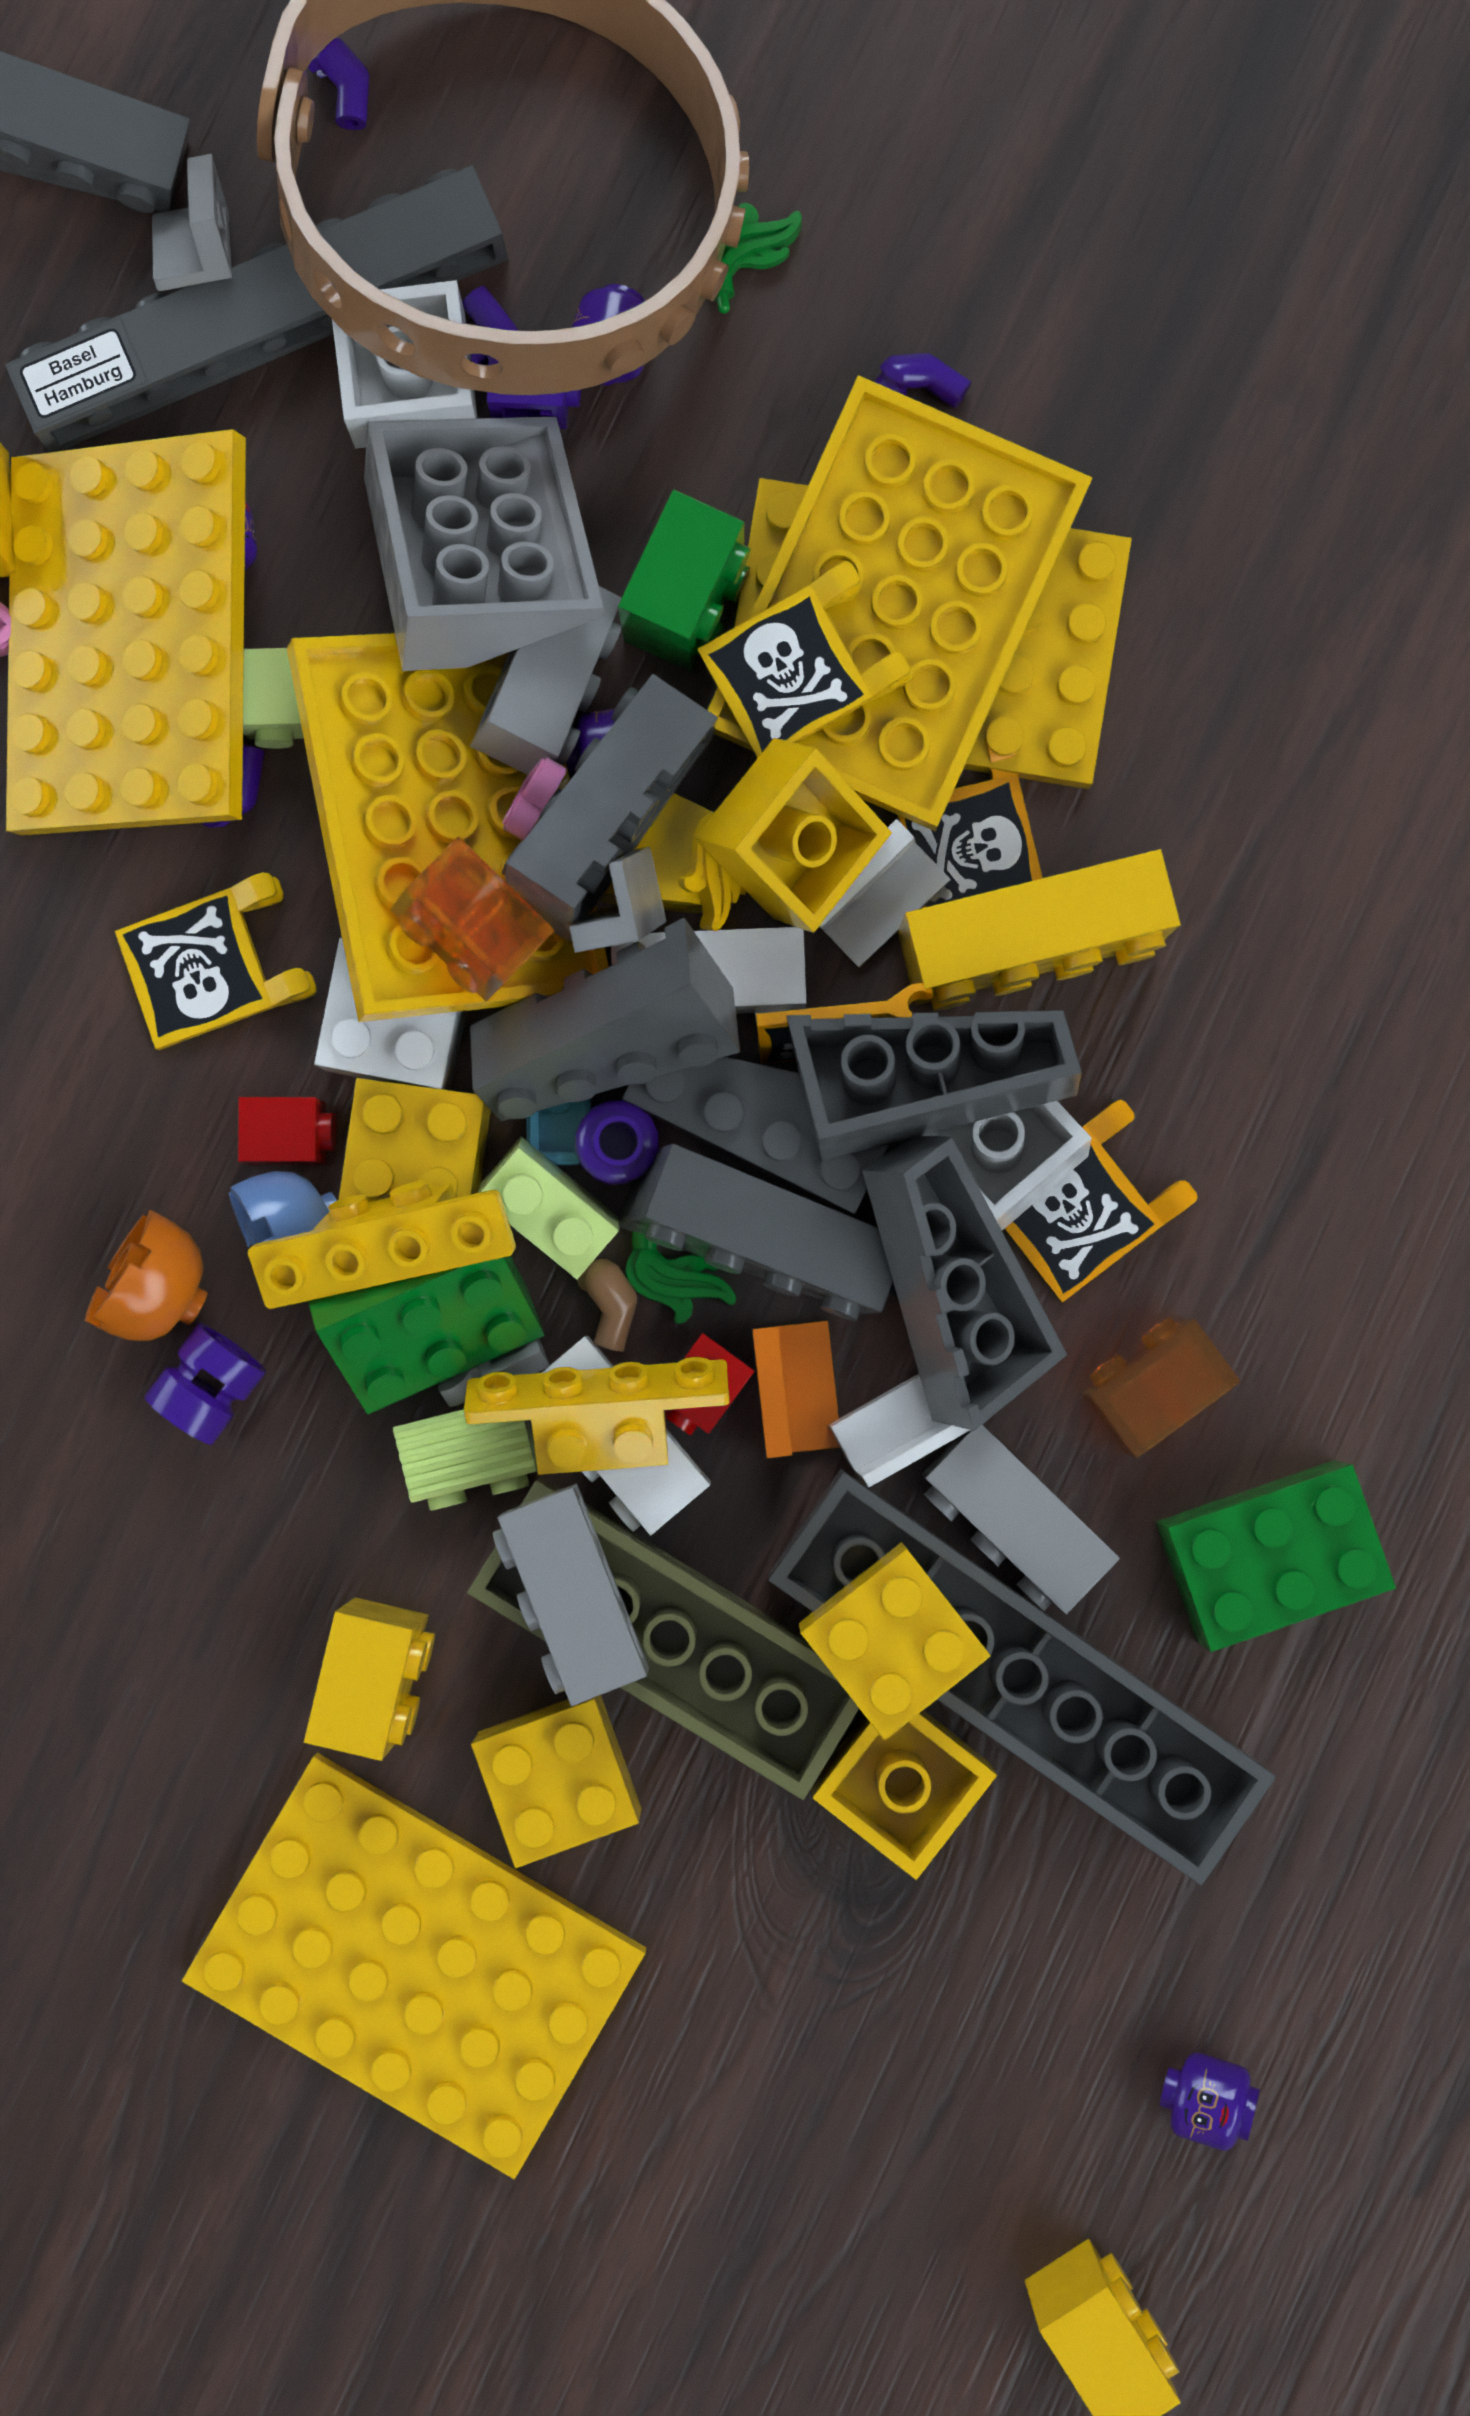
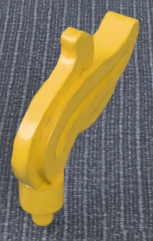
[678,812,740,931]

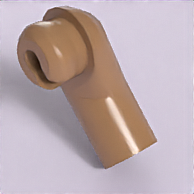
[576,1258,637,1352]

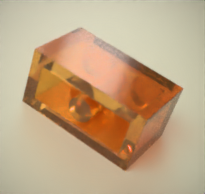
[390,836,555,1001]
[1082,1316,1241,1458]

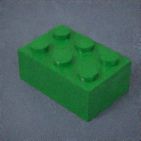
[308,1256,545,1415]
[1155,1460,1396,1652]

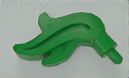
[714,203,802,314]
[625,1231,736,1324]

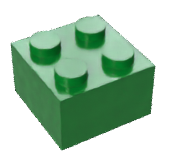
[618,489,751,673]

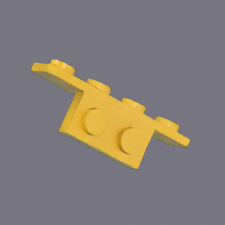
[248,1180,516,1309]
[464,1357,729,1475]

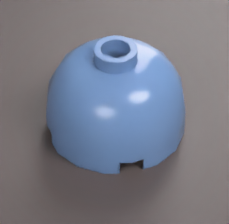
[229,1171,337,1247]

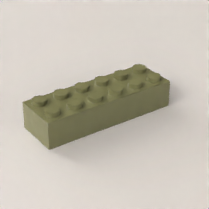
[467,1476,859,1801]

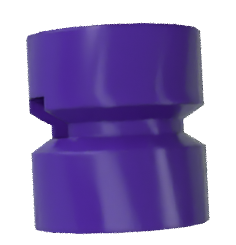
[144,1323,267,1445]

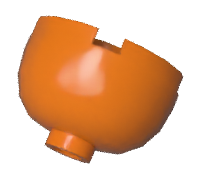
[85,1210,208,1341]

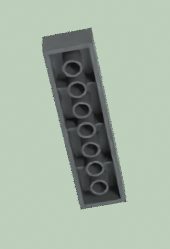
[768,1469,1276,1886]

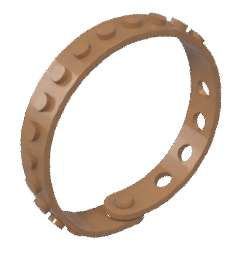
[257,0,749,395]

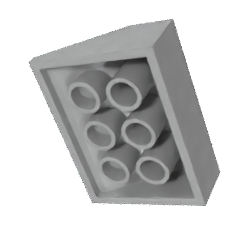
[364,417,604,671]

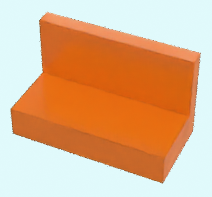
[752,1321,840,1458]

